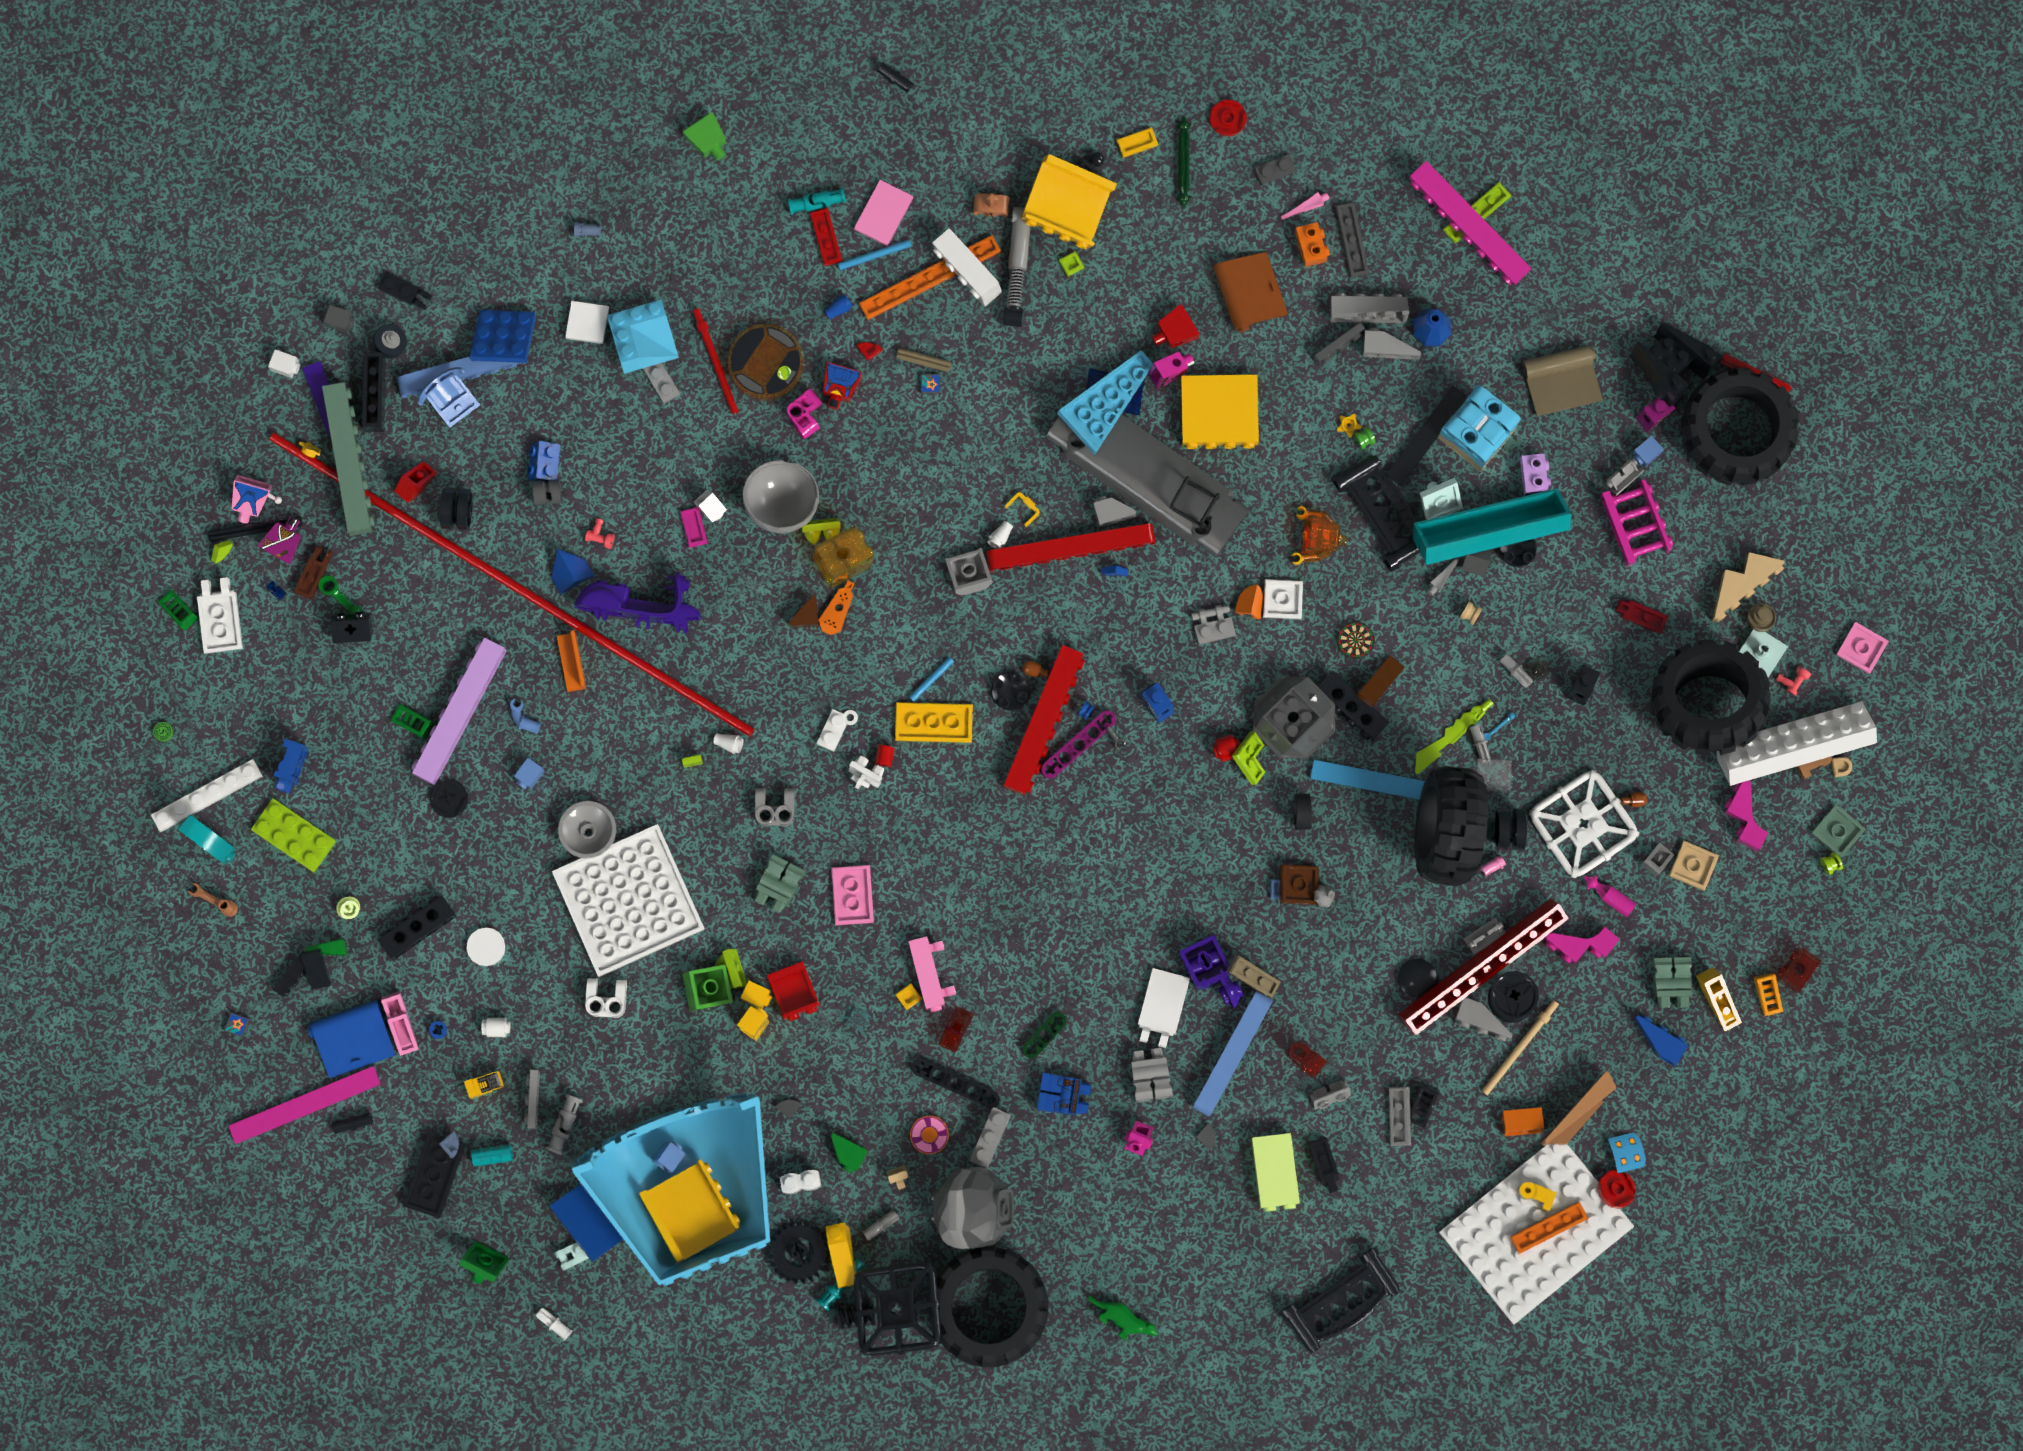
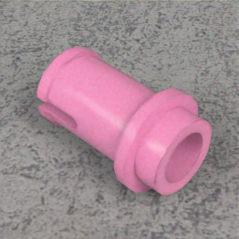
[1480,855,1506,877]

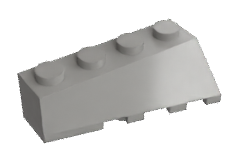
[1330,293,1409,323]

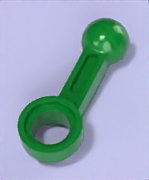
[318,575,363,615]

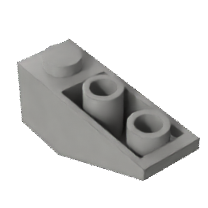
[1455,997,1512,1042]

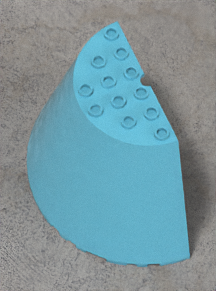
[572,1093,770,1286]

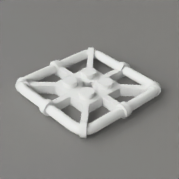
[1529,769,1639,878]

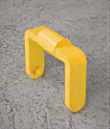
[1004,492,1040,527]

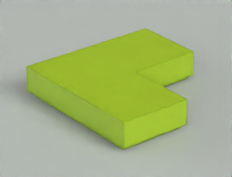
[1232,731,1265,785]

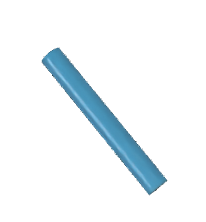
[909,657,954,702]

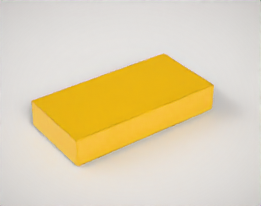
[1117,127,1158,158]

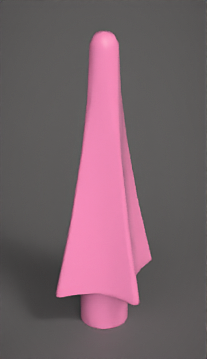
[1281,192,1330,219]

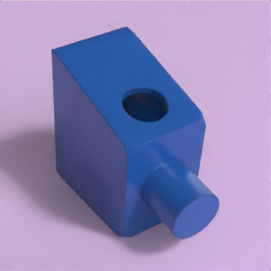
[1138,682,1175,723]

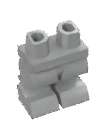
[1131,1048,1173,1103]

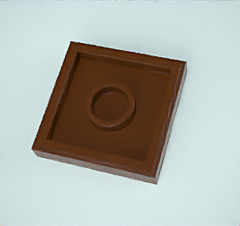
[1280,864,1318,905]

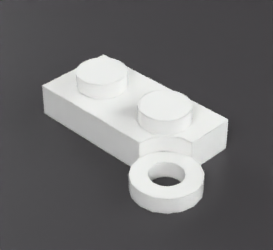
[817,709,858,752]

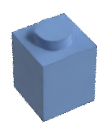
[1632,436,1664,468]
[514,758,545,790]
[652,1141,686,1173]

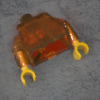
[1292,506,1347,565]

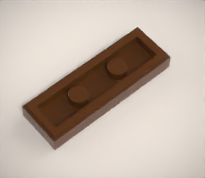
[1357,656,1405,708]

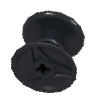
[1488,971,1539,1023]

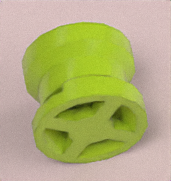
[1820,852,1843,875]

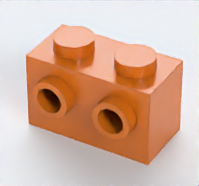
[1295,222,1330,267]

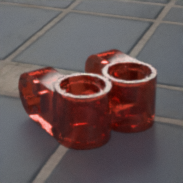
[1288,1042,1327,1079]

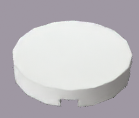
[466,928,506,966]

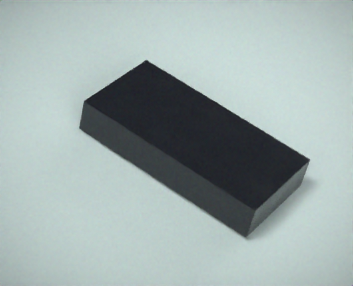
[301,949,331,989]

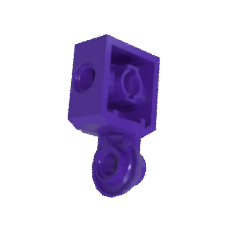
[1179,935,1243,1009]

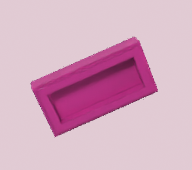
[680,507,708,548]

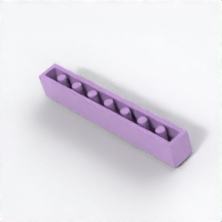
[412,638,506,786]

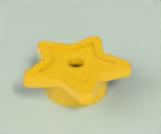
[1337,414,1362,438]
[299,441,321,458]

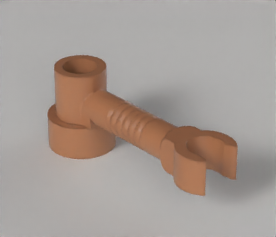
[188,883,238,917]

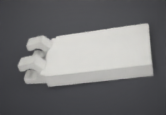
[197,577,243,654]
[1138,968,1190,1048]

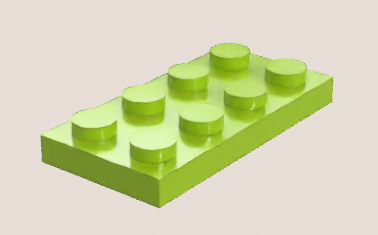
[251,799,336,873]

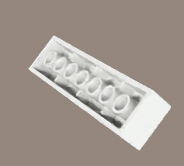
[1716,701,1877,786]

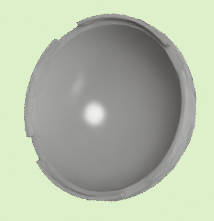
[743,460,819,534]

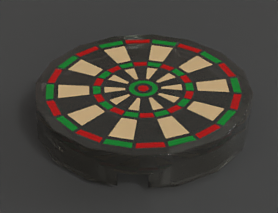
[1337,621,1375,660]

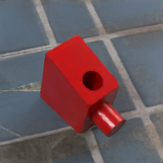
[1151,304,1200,349]

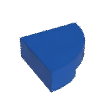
[1101,565,1128,577]

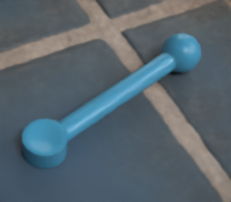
[1484,712,1515,740]

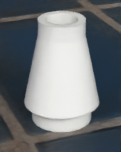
[988,521,1013,549]
[713,733,744,754]

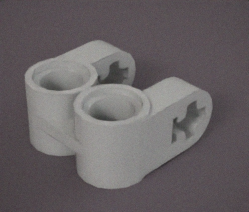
[755,788,795,827]

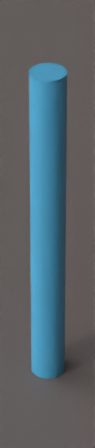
[838,240,912,270]

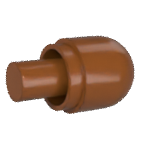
[1022,660,1049,678]
[1621,792,1648,808]

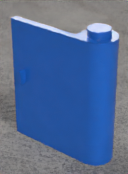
[307,999,396,1078]
[549,1183,624,1262]

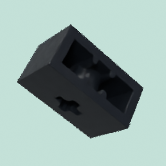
[330,611,373,643]

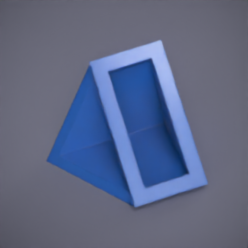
[552,549,594,594]

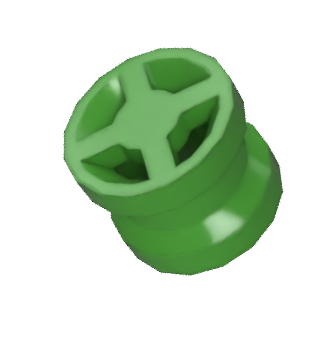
[1353,427,1376,450]

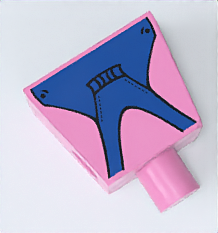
[232,475,272,523]

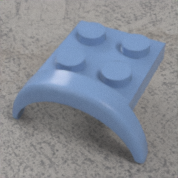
[418,367,480,427]

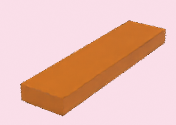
[1510,1201,1588,1255]

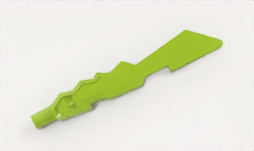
[1415,699,1493,774]

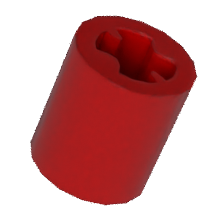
[874,745,895,768]

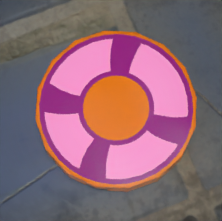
[910,1116,949,1155]

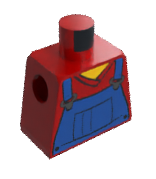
[823,362,862,410]

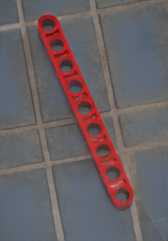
[986,524,1156,572]

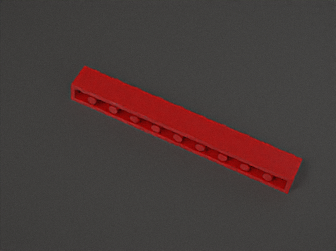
[1398,899,1569,1035]

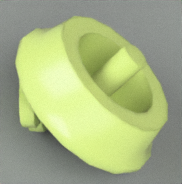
[337,896,360,919]

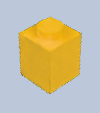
[741,981,772,1009]

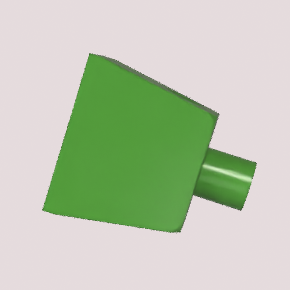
[683,112,726,161]

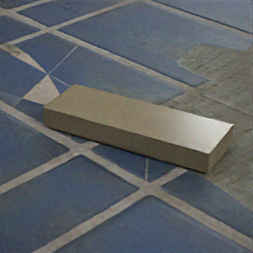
[1226,954,1281,999]

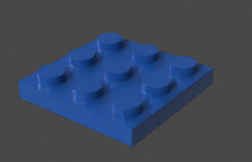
[470,310,536,363]

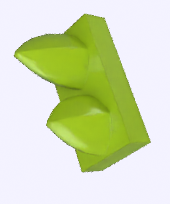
[802,517,841,546]
[715,949,747,989]

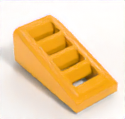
[1753,973,1783,1016]

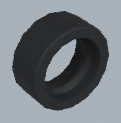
[1293,793,1312,830]

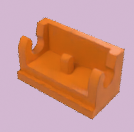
[1502,1107,1544,1136]

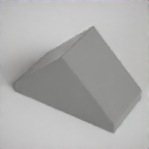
[1641,843,1674,877]

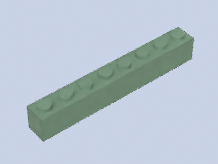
[322,382,375,536]

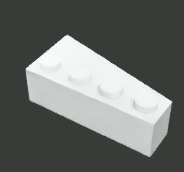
[932,228,1002,306]

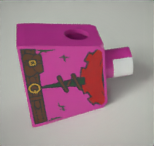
[1148,352,1194,390]

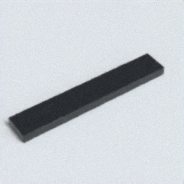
[1386,386,1468,486]

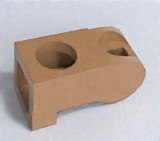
[1795,756,1832,781]

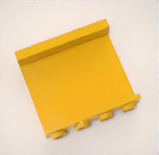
[1021,154,1117,249]
[1181,375,1259,449]
[639,1159,740,1264]

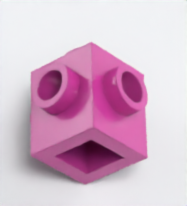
[1124,1121,1154,1156]

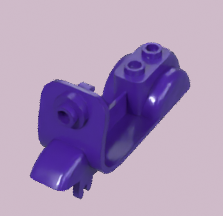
[574,572,703,634]

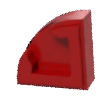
[857,342,883,361]

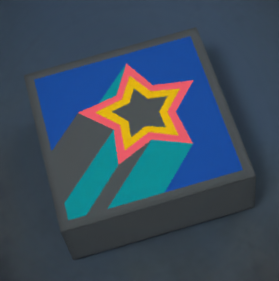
[921,374,940,394]
[224,1013,250,1037]

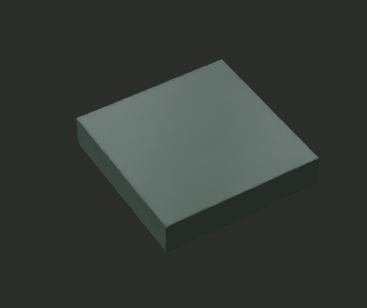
[1811,804,1866,859]

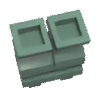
[754,854,806,914]
[1652,957,1692,1008]

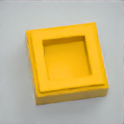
[895,983,922,1010]

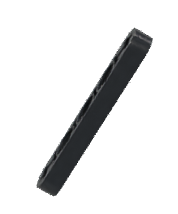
[912,1059,1000,1108]

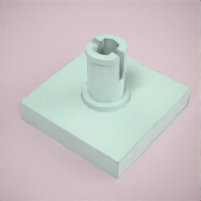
[1420,478,1463,520]
[1739,629,1788,677]

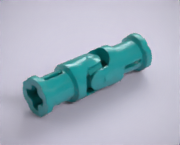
[788,187,846,215]

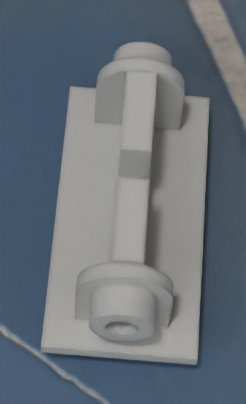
[1605,458,1644,496]
[1464,918,1505,955]
[1309,1080,1351,1110]

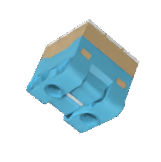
[1438,385,1521,472]

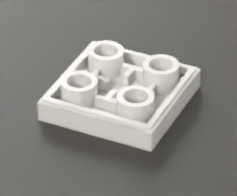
[566,301,609,344]

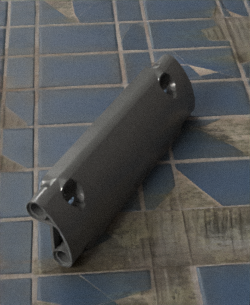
[1046,390,1250,557]

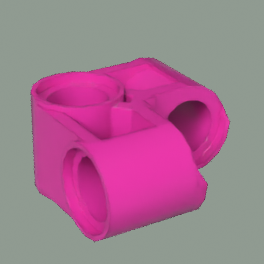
[787,389,823,440]

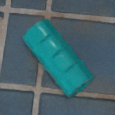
[471,1144,513,1167]

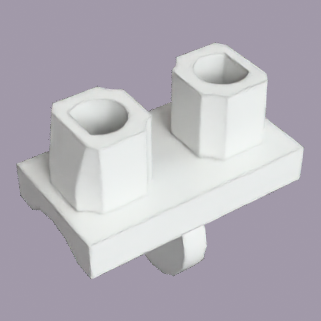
[848,755,884,790]

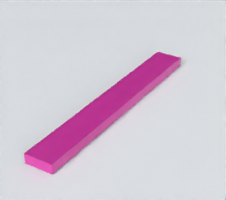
[228,1066,381,1144]

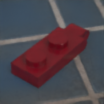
[1615,599,1669,635]

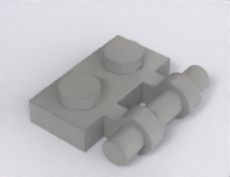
[1191,605,1236,645]

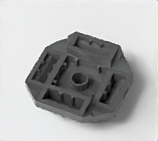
[1253,677,1336,758]

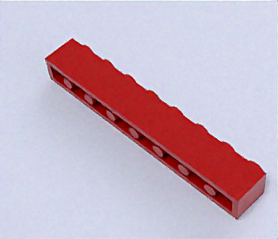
[1004,645,1085,796]

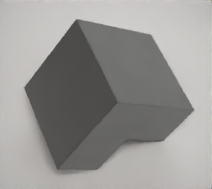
[1461,549,1493,577]

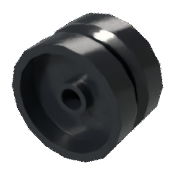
[440,487,473,531]
[1495,808,1527,850]

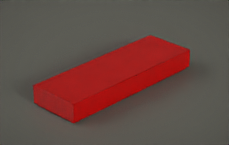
[810,208,843,266]

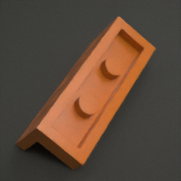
[557,630,587,692]

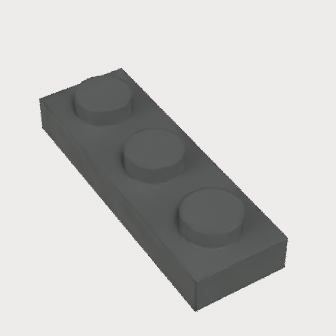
[1314,322,1365,365]

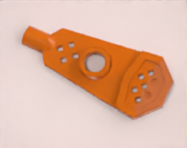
[818,580,855,635]

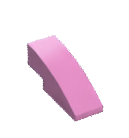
[381,991,419,1056]

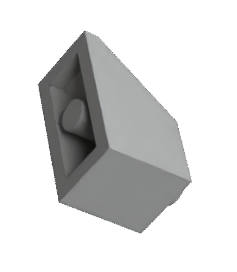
[1093,496,1136,528]

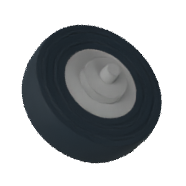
[372,324,407,358]

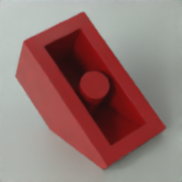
[394,461,438,503]

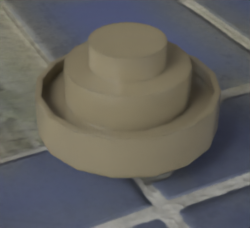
[1747,604,1776,632]

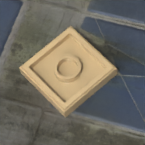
[1669,840,1719,891]

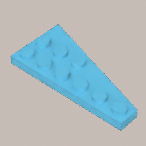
[1057,351,1153,455]

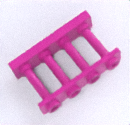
[1600,479,1673,567]

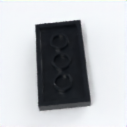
[403,1132,466,1219]

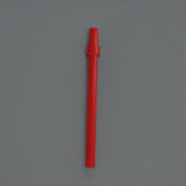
[692,308,739,415]

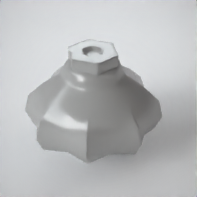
[1314,885,1335,908]

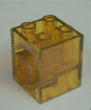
[812,526,874,589]

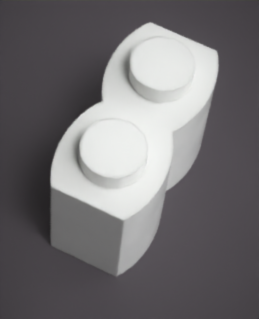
[780,1170,821,1194]

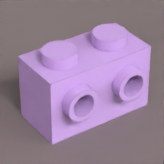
[1520,454,1551,496]

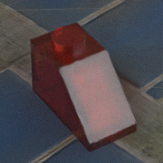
[938,1006,974,1053]

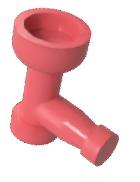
[585,518,615,549]
[1776,666,1811,696]

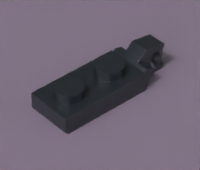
[1308,1137,1339,1193]

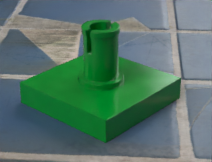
[459,1241,510,1284]

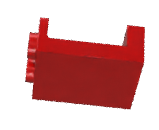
[767,961,820,1022]

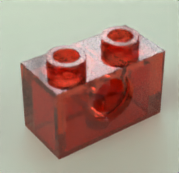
[1778,947,1821,994]

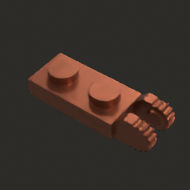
[294,545,333,601]

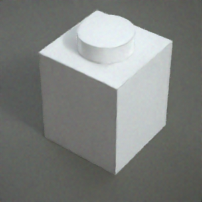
[268,350,300,378]
[693,490,727,522]

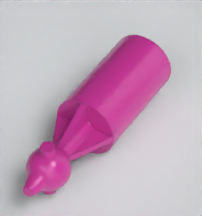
[1584,875,1636,918]

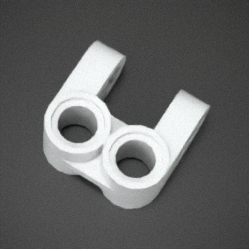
[585,978,627,1018]

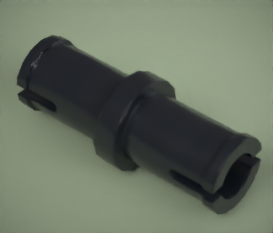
[876,62,914,93]
[332,1112,373,1134]

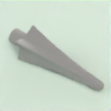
[1427,556,1462,596]

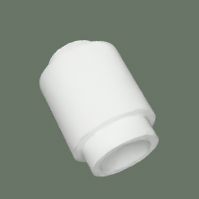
[481,1018,511,1037]

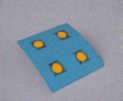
[1608,1132,1646,1173]

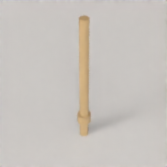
[1481,1000,1559,1096]

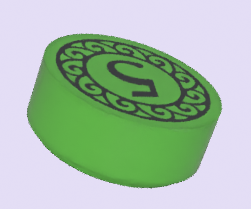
[153,722,173,742]

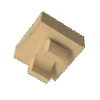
[886,1165,909,1190]

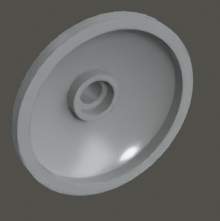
[558,801,616,858]

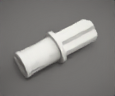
[536,1308,572,1341]

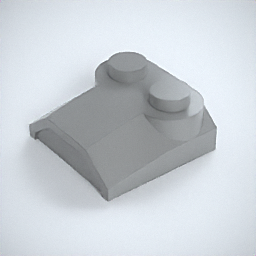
[945,548,993,595]

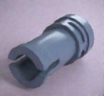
[574,222,601,237]

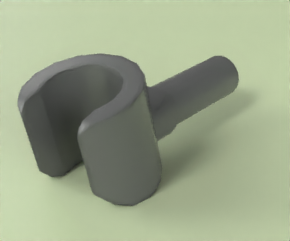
[1106,726,1126,751]

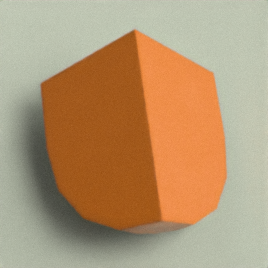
[1235,584,1263,620]

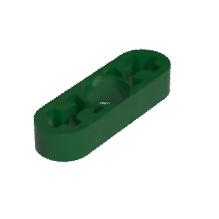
[1023,1012,1066,1059]

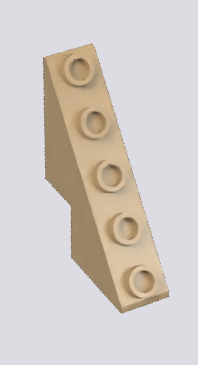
[1712,552,1785,623]

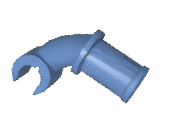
[510,698,541,734]

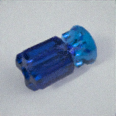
[266,581,286,601]

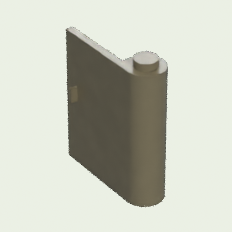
[1522,345,1603,416]

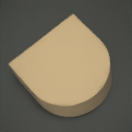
[1831,757,1852,778]

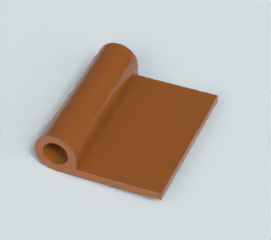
[1213,252,1288,333]

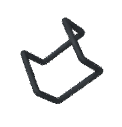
[1170,476,1220,527]

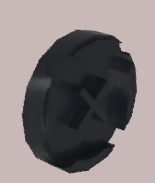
[430,780,468,818]

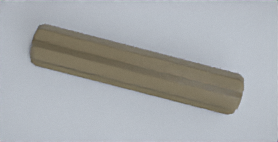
[896,348,952,372]

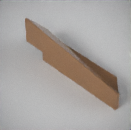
[1541,1071,1617,1146]

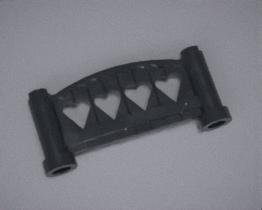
[1331,455,1420,572]
[1279,1247,1401,1354]

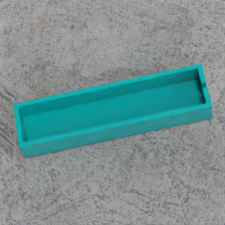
[1413,488,1571,565]

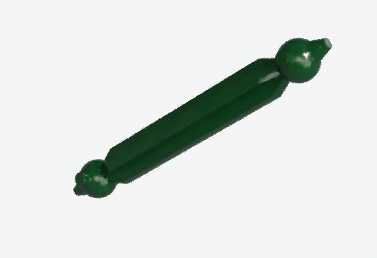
[1176,116,1191,208]

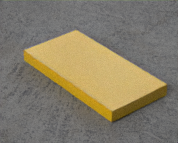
[895,702,973,743]

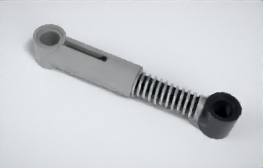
[1003,207,1031,327]

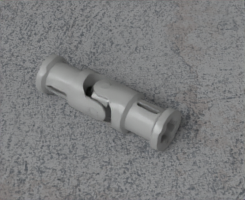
[545,1094,583,1155]

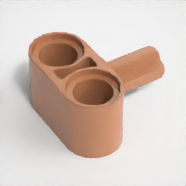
[973,193,1010,218]

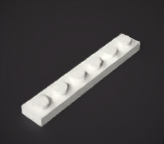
[151,759,263,832]

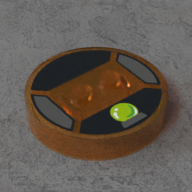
[728,324,804,401]

